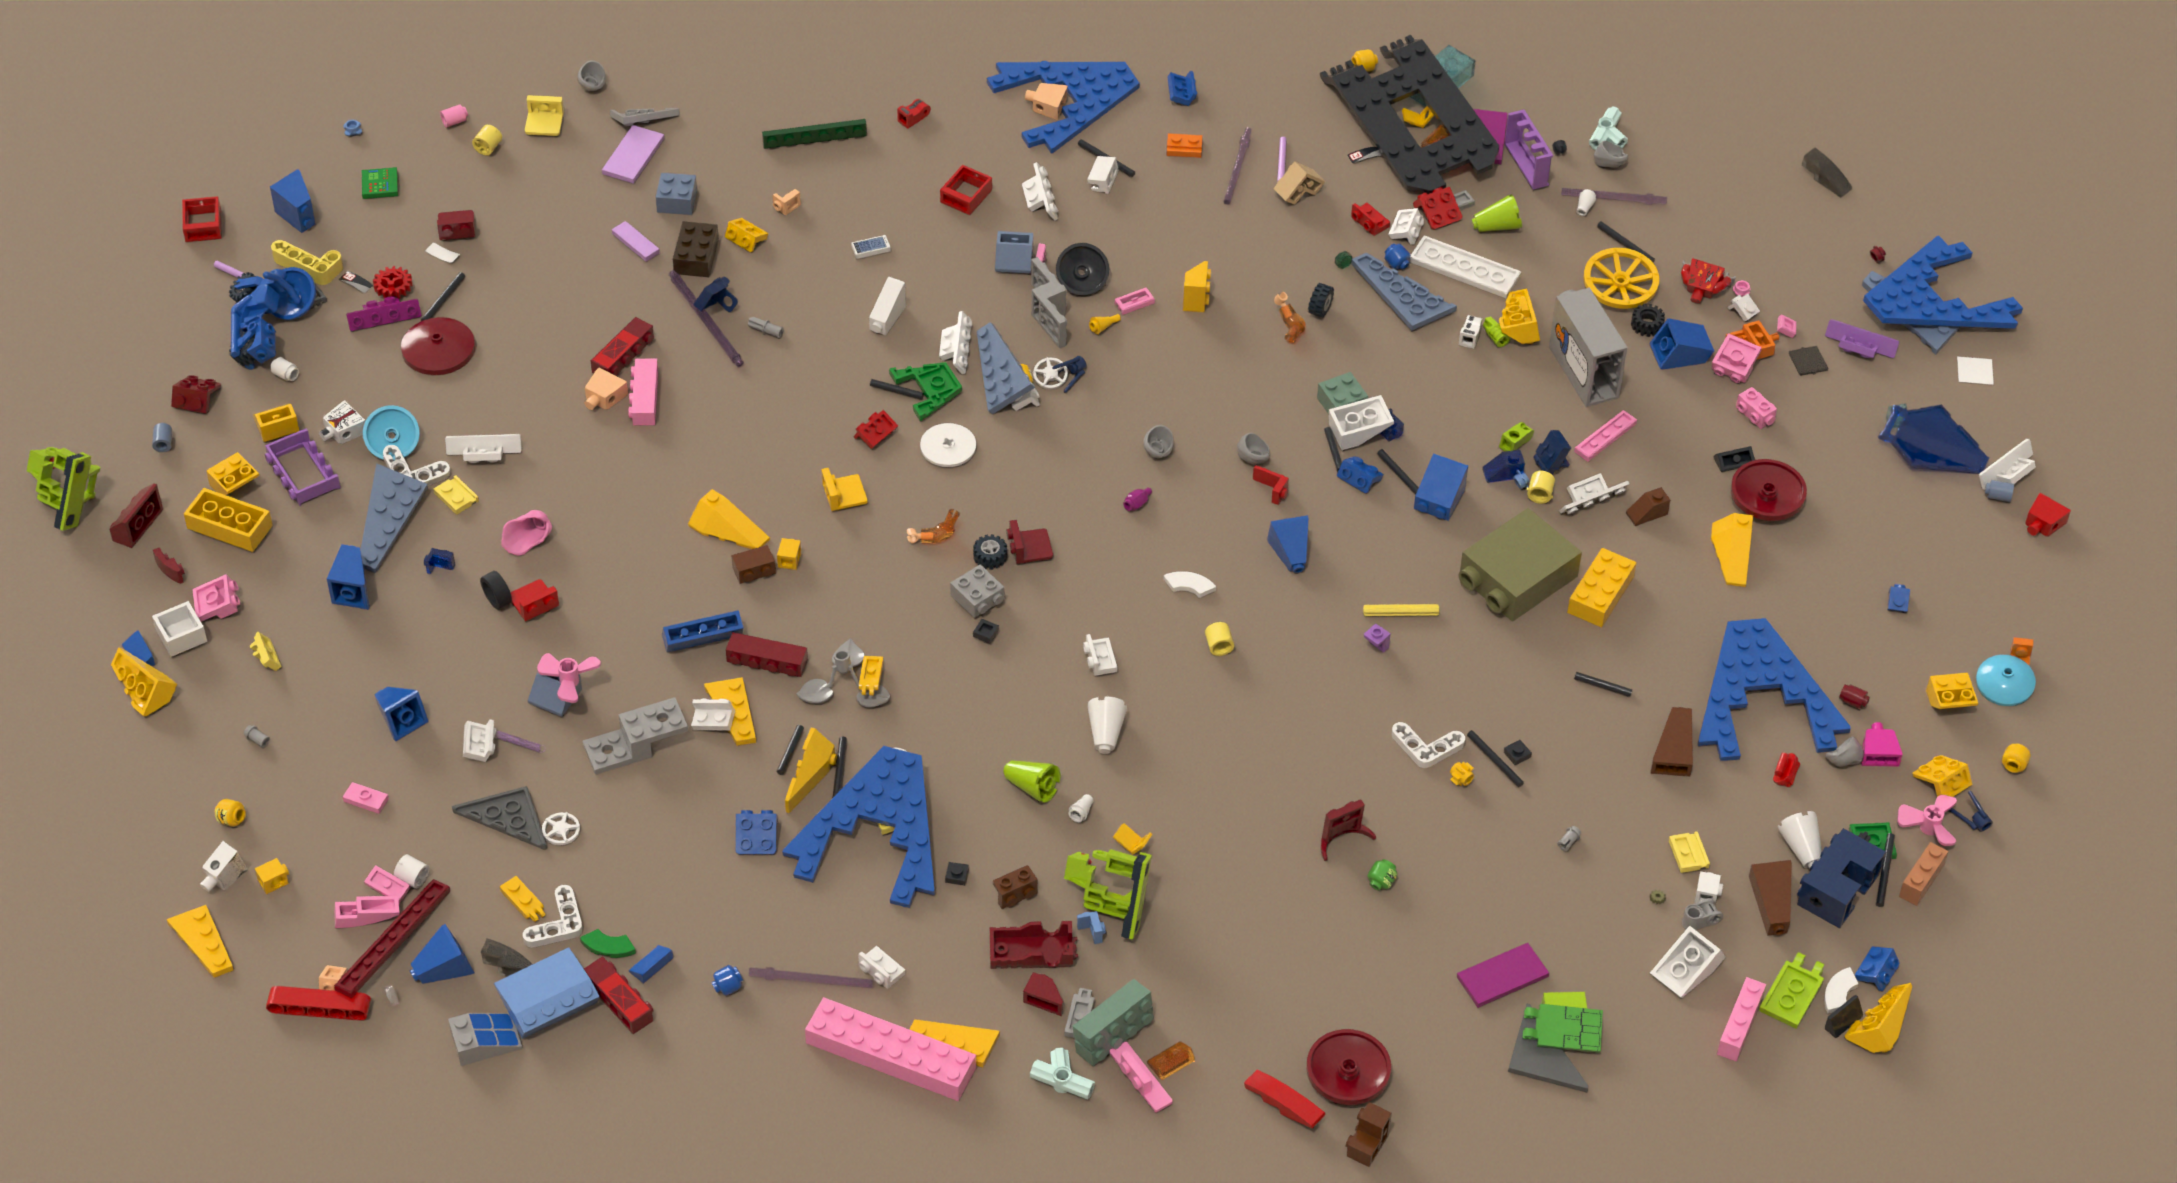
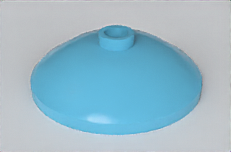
[363,405,420,461]
[1976,655,2036,706]

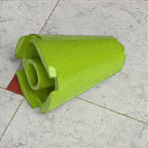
[1471,194,1522,232]
[1003,760,1061,803]

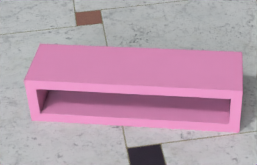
[629,359,658,426]
[1717,977,1766,1062]

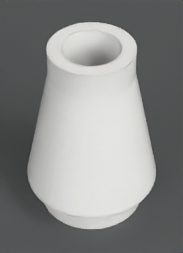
[1576,189,1596,216]
[1068,794,1094,822]

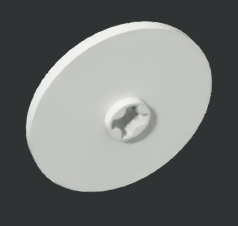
[920,423,976,467]

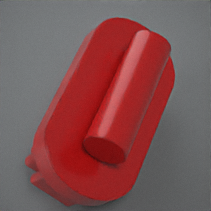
[1773,753,1800,787]

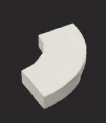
[1164,572,1216,598]
[1824,967,1858,1014]

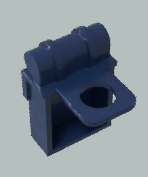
[693,277,738,312]
[1533,430,1571,475]

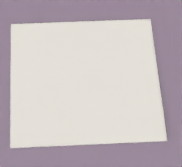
[1957,357,1994,385]

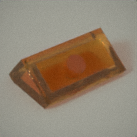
[1147,1041,1195,1080]

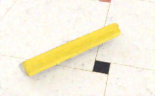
[1363,604,1439,616]

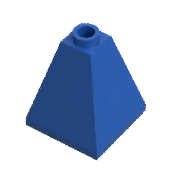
[1267,515,1309,573]
[374,687,429,741]
[410,924,475,984]

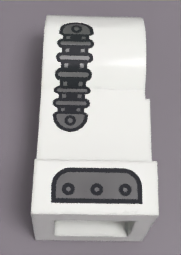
[1459,315,1483,349]

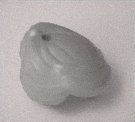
[578,60,606,91]
[1594,141,1628,168]
[1143,425,1174,458]
[1237,433,1270,465]
[1825,736,1864,767]

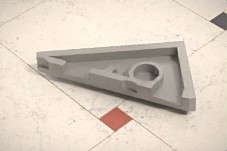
[610,108,679,126]

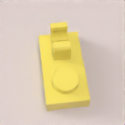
[250,632,282,671]

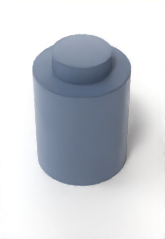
[152,423,172,452]
[1985,480,2014,502]

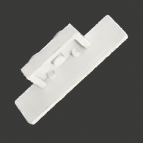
[1022,162,1058,221]
[939,311,972,375]
[445,434,522,463]
[1979,439,2036,490]
[1559,473,1629,514]

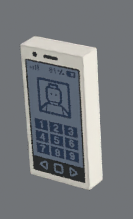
[851,235,891,259]

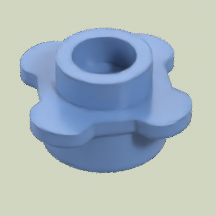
[343,120,362,136]
[1513,470,1530,489]

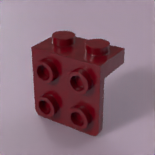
[437,210,475,240]
[171,375,221,414]
[1006,520,1053,564]

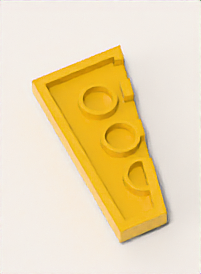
[704,677,756,746]
[166,905,234,978]
[909,1019,1000,1068]

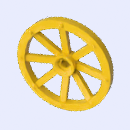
[1583,248,1659,309]

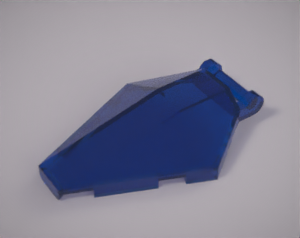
[1878,404,1989,474]

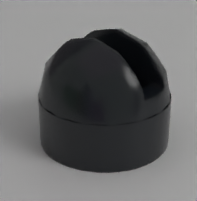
[1552,140,1567,155]

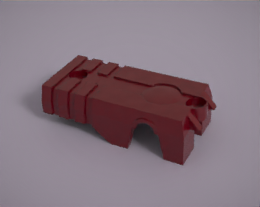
[990,921,1078,969]

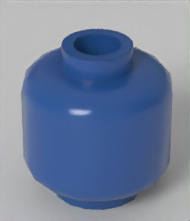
[1384,243,1411,270]
[711,965,744,996]

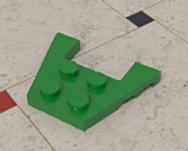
[889,362,962,421]

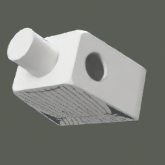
[200,841,248,892]

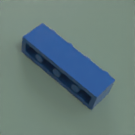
[662,610,743,652]

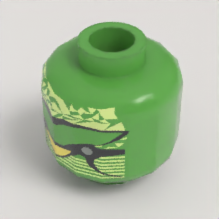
[1367,859,1397,891]

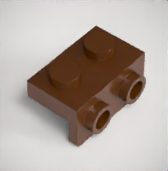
[993,865,1038,909]

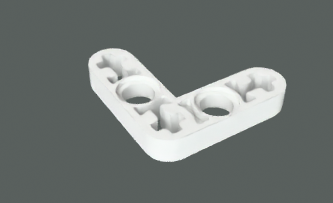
[383,445,450,486]
[1392,722,1465,768]
[523,885,582,948]

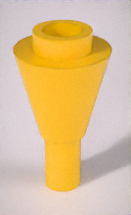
[1089,314,1121,334]

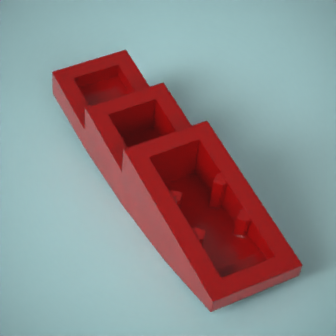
[1244,1069,1326,1128]

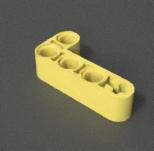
[271,240,343,285]

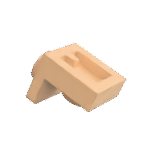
[772,189,801,216]
[319,965,347,990]

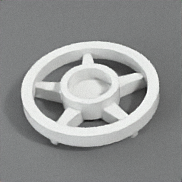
[1033,357,1068,389]
[542,812,580,845]

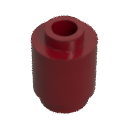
[1839,684,1870,709]

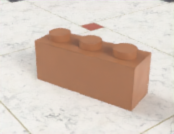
[1899,842,1949,906]

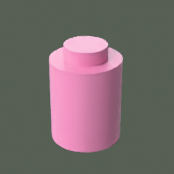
[440,104,468,128]

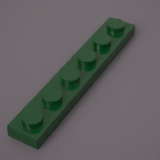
[762,119,867,149]

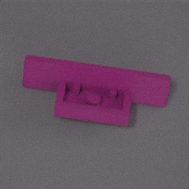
[346,297,421,331]

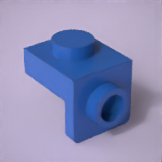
[1887,584,1910,613]

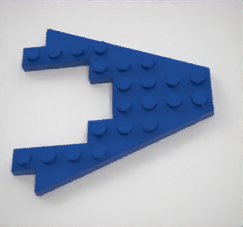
[987,61,1140,154]
[1863,236,2023,329]
[1698,618,1851,761]
[782,746,935,908]

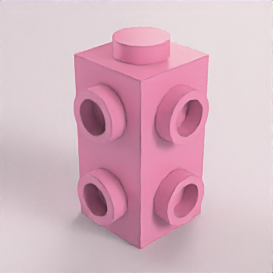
[1736,387,1777,429]

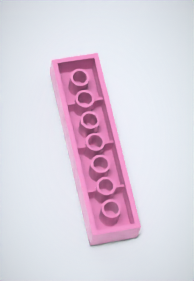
[805,997,976,1101]

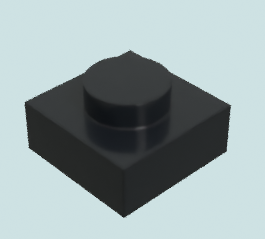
[973,619,999,643]
[1504,740,1532,766]
[945,862,969,886]

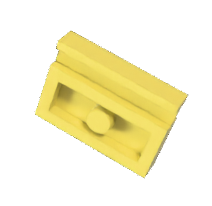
[434,475,479,515]
[1669,832,1710,873]

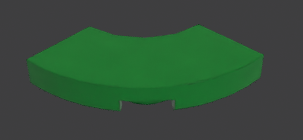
[580,929,636,958]

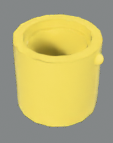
[472,125,502,155]
[1527,471,1555,504]
[1205,622,1234,656]

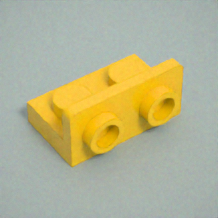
[725,218,768,252]

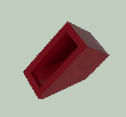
[1023,972,1063,1016]

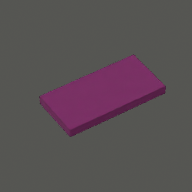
[1473,109,1507,164]
[1457,943,1549,1008]

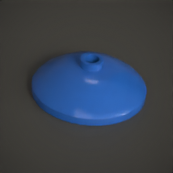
[272,267,316,320]

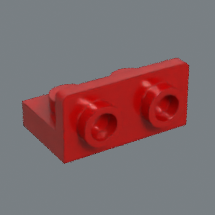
[1351,202,1390,236]
[854,409,898,449]

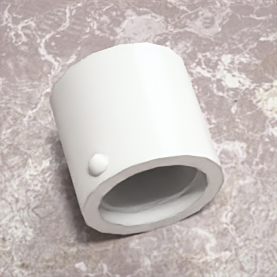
[394,854,430,889]

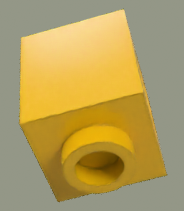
[777,538,801,570]
[255,858,289,894]

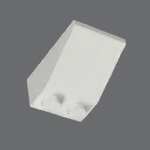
[1329,395,1394,450]
[1650,926,1726,998]

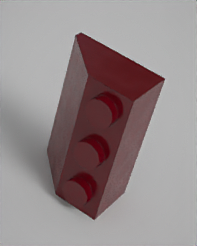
[109,483,163,548]

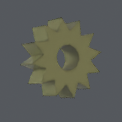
[1650,889,1666,905]

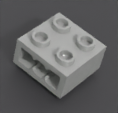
[950,564,1004,618]

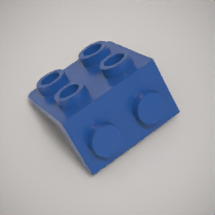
[736,810,778,854]

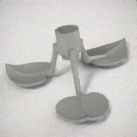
[797,638,890,707]

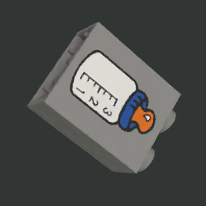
[1549,287,1628,407]

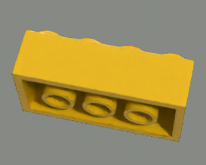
[184,488,273,552]
[1567,548,1637,628]

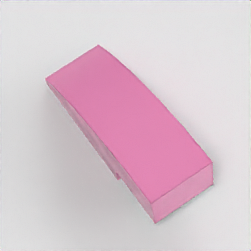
[334,896,399,928]

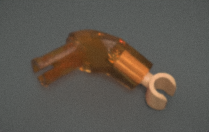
[1274,292,1306,343]
[907,509,960,543]

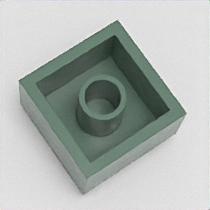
[1317,372,1368,414]

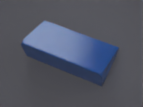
[122,630,155,666]
[629,945,673,984]

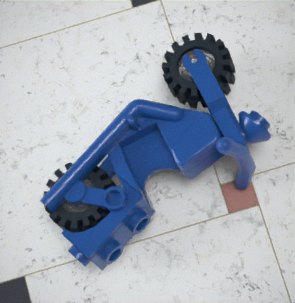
[229,269,301,370]

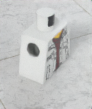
[319,400,365,444]

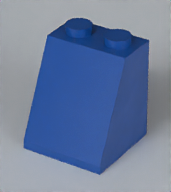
[270,169,315,233]
[1650,318,1714,370]
[1414,453,1468,521]
[327,544,370,610]

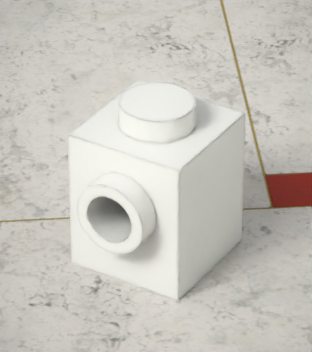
[1694,871,1723,905]

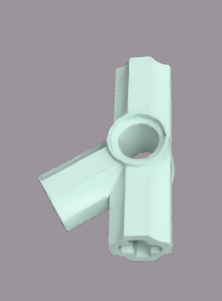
[1589,106,1628,150]
[1030,1048,1095,1100]

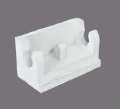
[1087,156,1119,194]

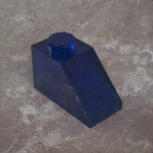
[1482,450,1525,483]

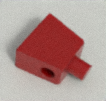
[2025,493,2071,536]

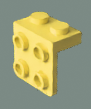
[525,95,564,136]

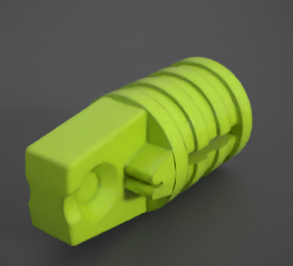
[1483,316,1511,347]

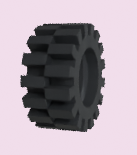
[1631,304,1665,337]

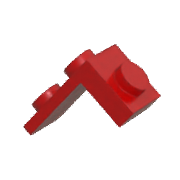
[1253,465,1289,505]

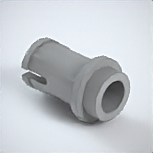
[244,725,270,748]
[1557,826,1581,851]

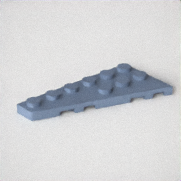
[1351,253,1457,330]
[1862,271,1962,355]

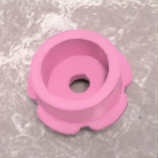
[1733,280,1751,297]

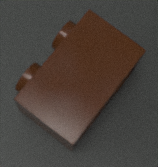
[731,545,776,584]

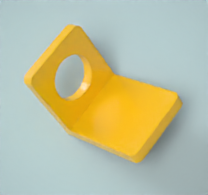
[1402,106,1434,128]
[1113,823,1152,855]

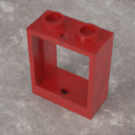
[940,165,992,215]
[182,196,222,242]

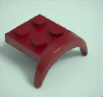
[1321,799,1376,861]

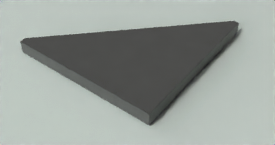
[452,786,547,850]
[1508,1003,1589,1092]

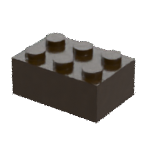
[673,221,719,277]

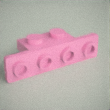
[1110,1042,1172,1112]

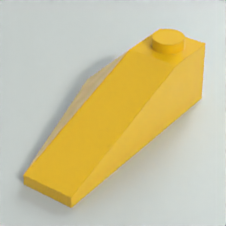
[1499,289,1540,344]
[688,489,770,549]
[1711,513,1753,587]
[111,647,177,716]
[785,727,837,813]
[1844,983,1912,1053]

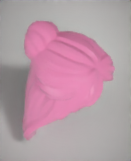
[501,510,552,556]

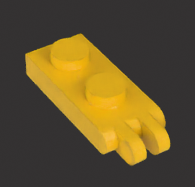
[859,656,884,696]
[500,876,545,922]

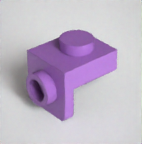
[1364,624,1391,652]

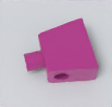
[1861,722,1903,767]

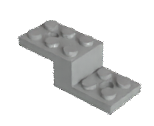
[1031,257,1067,349]
[583,697,688,775]

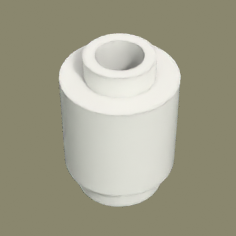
[271,357,299,381]

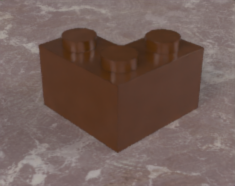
[1345,1102,1392,1167]

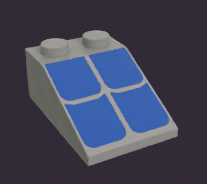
[448,1013,523,1066]

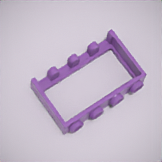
[1504,109,1553,190]
[264,428,341,506]

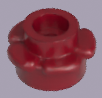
[1870,246,1886,263]

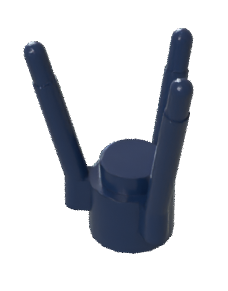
[1052,356,1087,393]
[1949,791,1993,832]

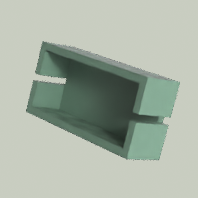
[1072,979,1154,1066]

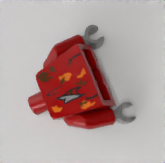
[1681,258,1736,304]

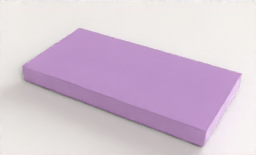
[602,125,664,184]

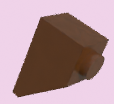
[1626,487,1671,526]

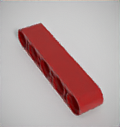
[266,986,371,1021]

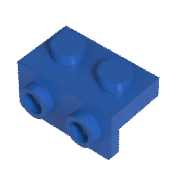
[1167,71,1197,106]
[1337,456,1384,493]
[1855,946,1900,991]

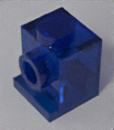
[1380,408,1404,442]

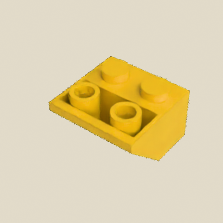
[1183,261,1211,312]
[252,404,299,442]
[206,452,260,495]
[1926,673,1978,709]

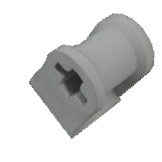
[1682,898,1723,930]

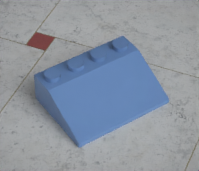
[494,947,599,1039]

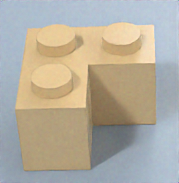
[1273,161,1326,205]

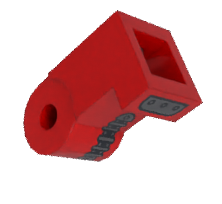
[897,99,931,129]

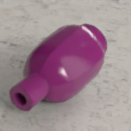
[1123,487,1152,511]

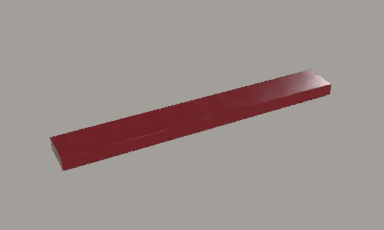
[334,879,450,998]

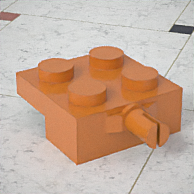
[1725,320,1779,360]

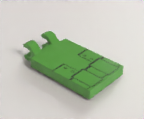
[1522,1004,1603,1053]

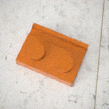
[1167,133,1203,158]

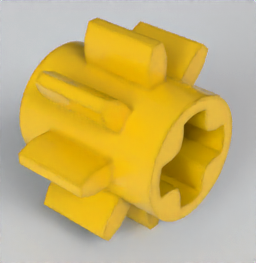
[1450,762,1474,786]

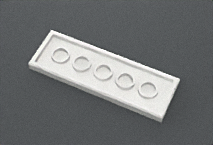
[1409,236,1521,298]

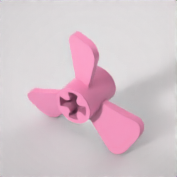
[537,653,601,703]
[1897,795,1957,846]

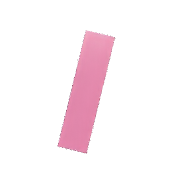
[1574,410,1637,462]

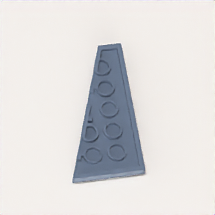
[977,322,1035,414]
[360,463,428,573]

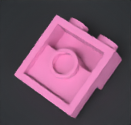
[1712,333,1761,383]
[193,574,240,622]

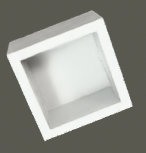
[152,601,207,657]

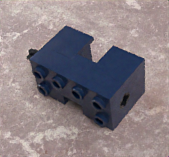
[1797,828,1886,929]

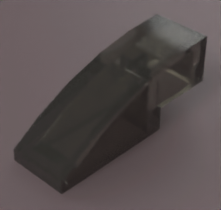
[1802,148,1852,198]
[481,938,533,977]

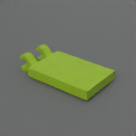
[1759,952,1825,1029]

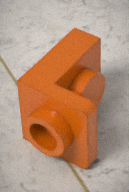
[2010,637,2033,666]

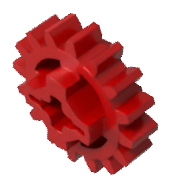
[373,266,413,299]

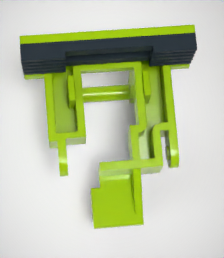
[26,447,101,531]
[1064,849,1152,940]

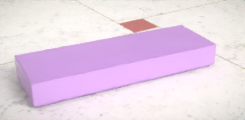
[612,221,660,262]

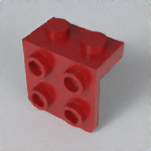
[1413,187,1462,230]
[510,579,559,621]

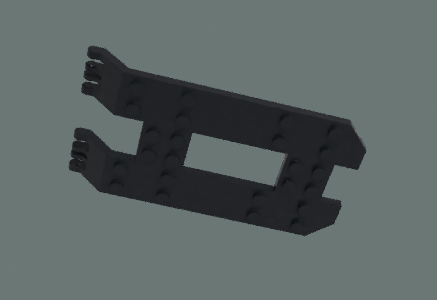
[1320,35,1499,194]

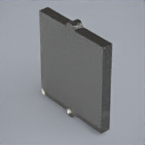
[1788,346,1829,376]

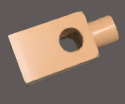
[1025,83,1068,120]
[584,368,628,410]

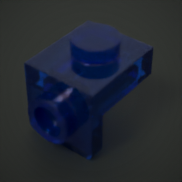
[424,548,455,574]

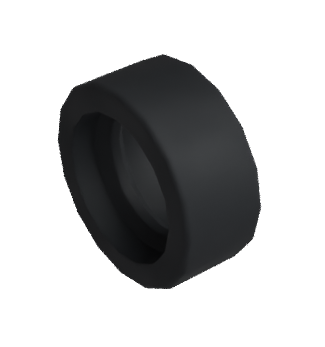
[480,570,512,609]

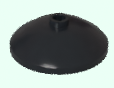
[1056,243,1110,296]

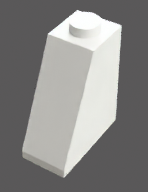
[869,277,906,336]

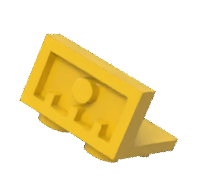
[821,468,868,511]
[1912,755,1973,797]

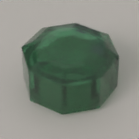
[1335,251,1353,269]

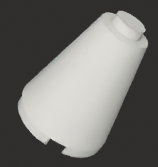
[1088,697,1127,754]
[1778,811,1822,870]

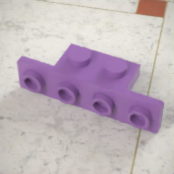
[1825,319,1899,358]

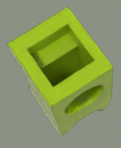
[1499,422,1534,456]

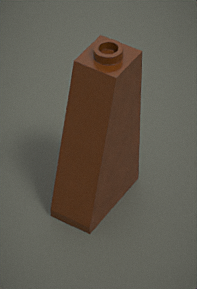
[1650,707,1693,777]
[1749,860,1792,936]

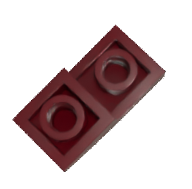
[153,547,185,584]

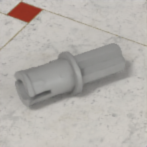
[748,317,784,338]

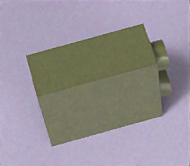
[1459,508,1582,622]

